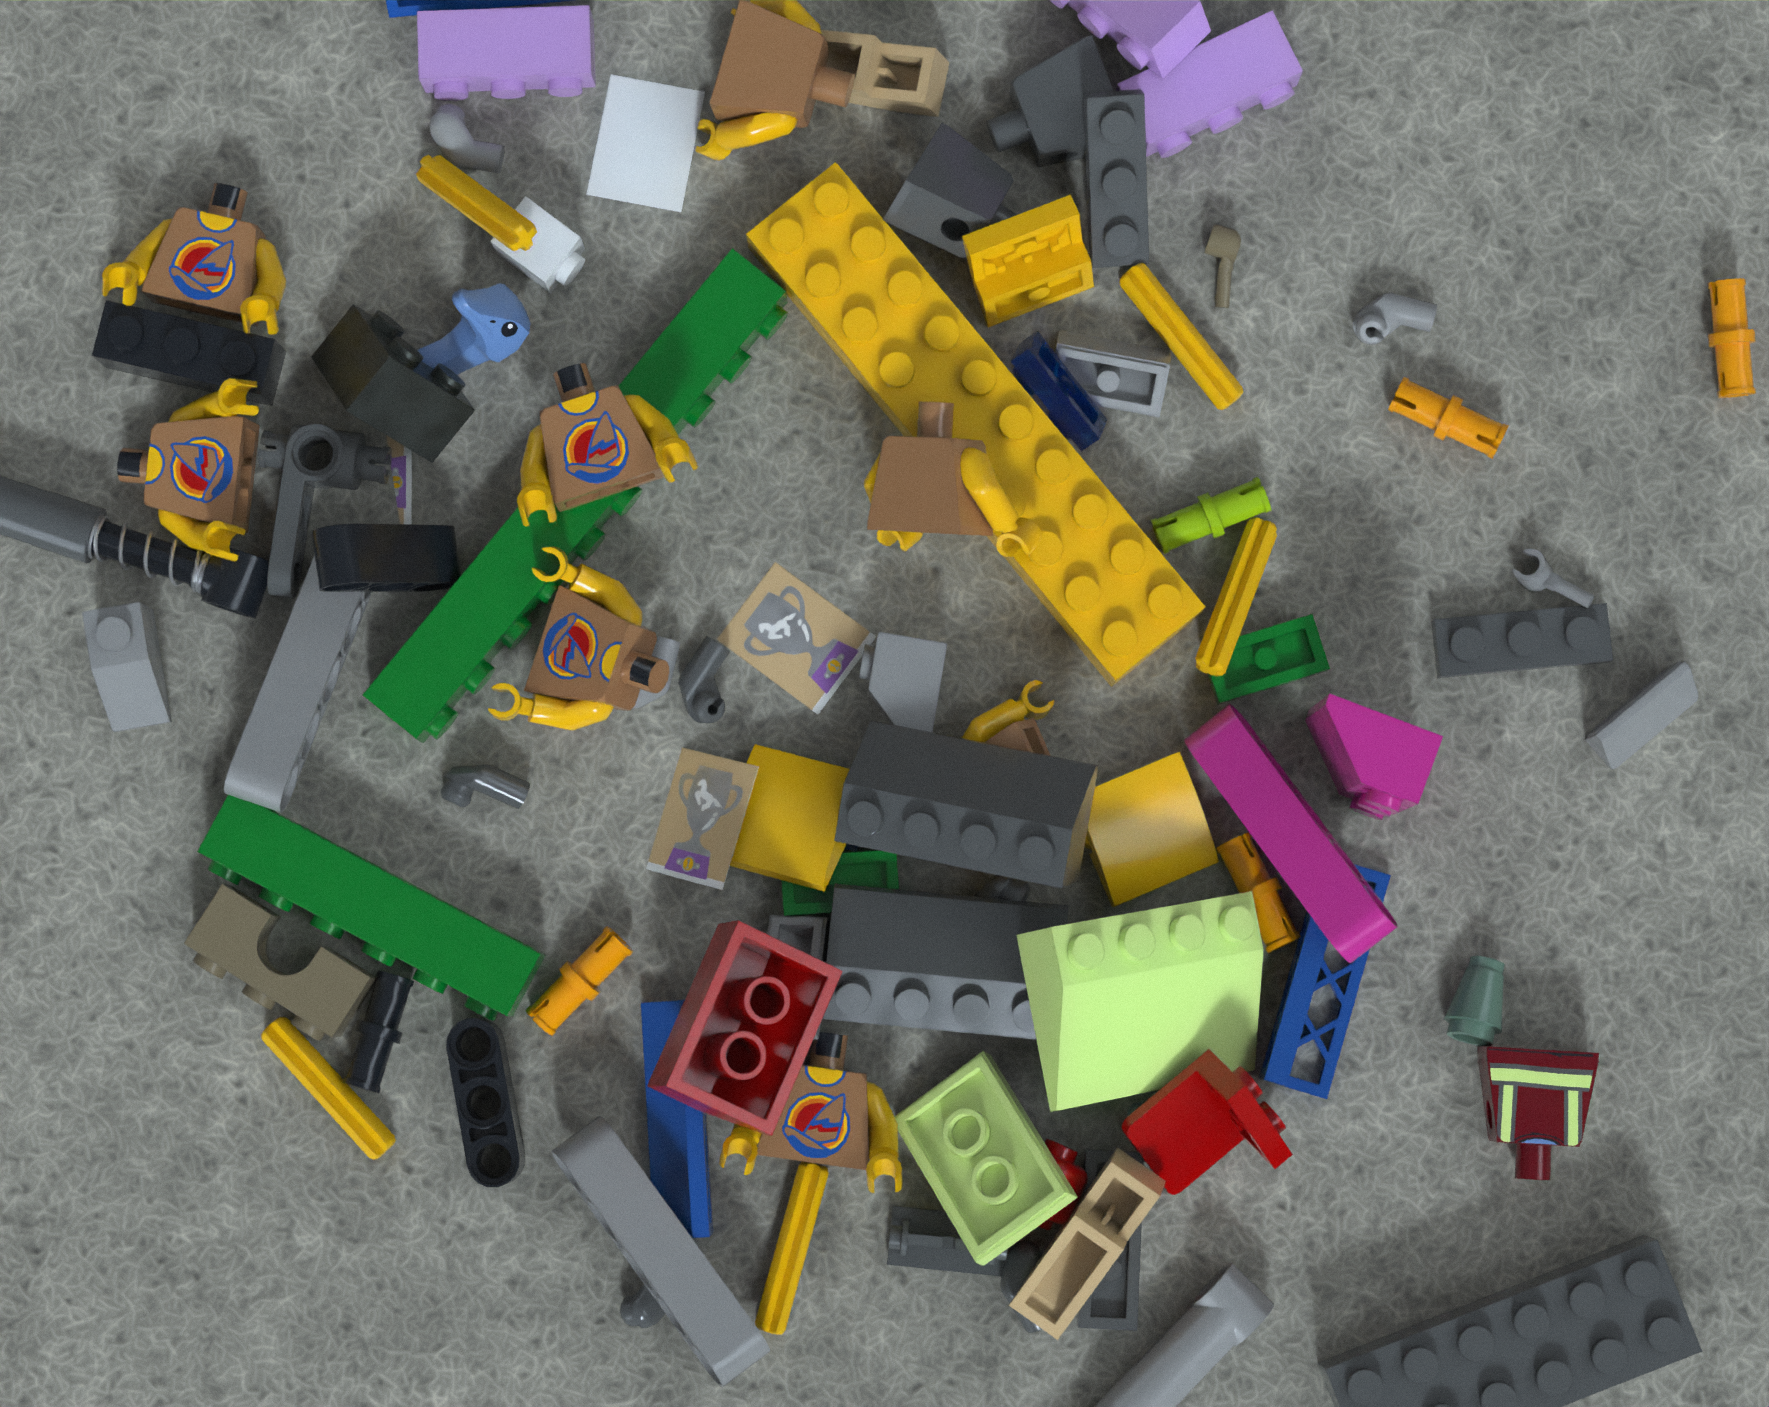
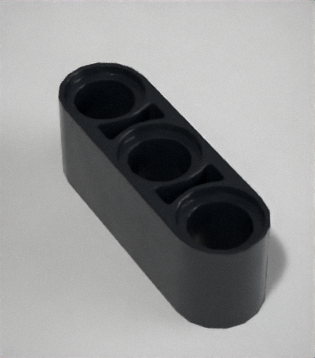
[312,523,461,592]
[446,1018,525,1187]

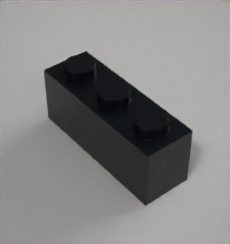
[92,300,286,406]

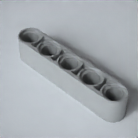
[224,555,372,813]
[551,1116,770,1388]

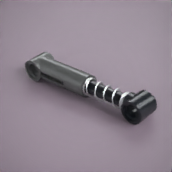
[0,476,269,619]

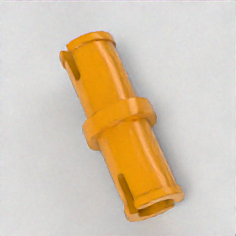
[1708,278,1756,398]
[1388,377,1509,459]
[1216,832,1301,953]
[525,926,634,1036]

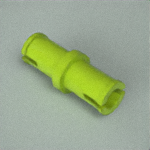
[1150,477,1272,554]

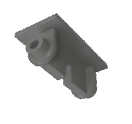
[887,1206,1008,1277]

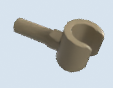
[1204,224,1241,308]

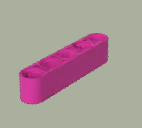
[1184,704,1398,963]

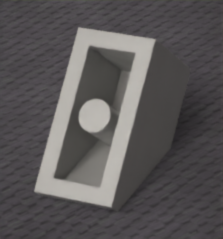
[82,602,172,732]
[859,632,947,732]

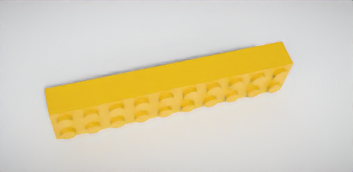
[746,162,1206,687]

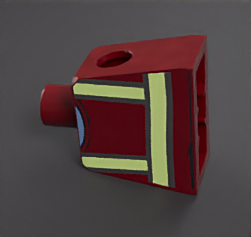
[1477,1046,1599,1180]

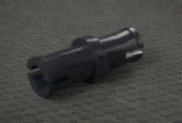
[343,970,414,1093]

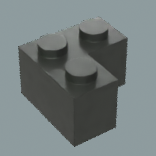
[311,304,475,463]

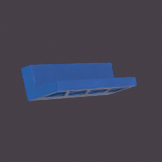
[1258,864,1391,1099]
[641,999,713,1238]

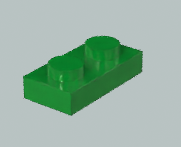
[1207,614,1330,705]
[781,851,899,916]

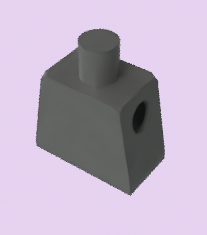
[986,35,1114,167]
[883,122,1017,258]

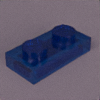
[1010,330,1108,452]

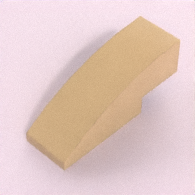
[821,30,950,117]
[1009,1147,1166,1340]

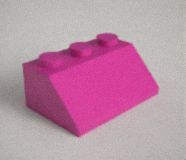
[1305,693,1443,820]

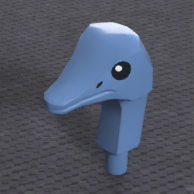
[417,283,531,375]

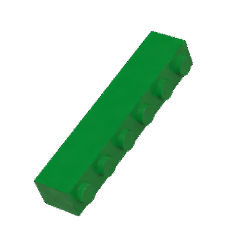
[197,795,546,1021]

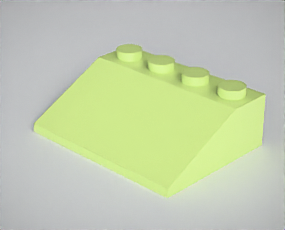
[1016,891,1264,1112]

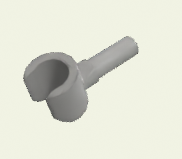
[1512,548,1594,608]

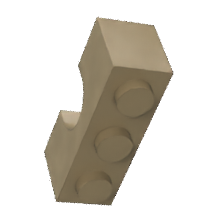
[184,884,377,1041]

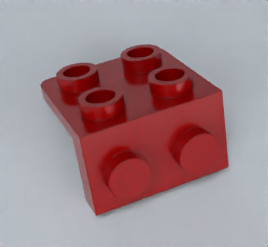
[1122,1049,1293,1195]

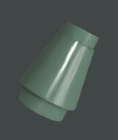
[1444,956,1505,1046]

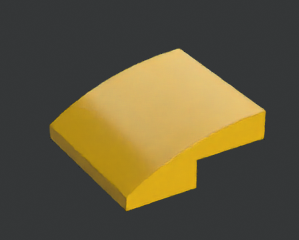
[962,194,1094,328]
[730,744,850,892]
[1086,752,1219,908]

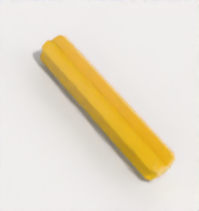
[416,155,537,251]
[1119,263,1244,410]
[1195,517,1277,676]
[261,1017,396,1160]
[755,1161,829,1335]

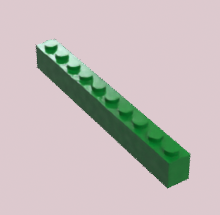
[363,248,789,743]

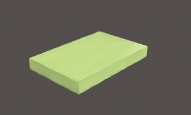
[894,1051,1078,1266]

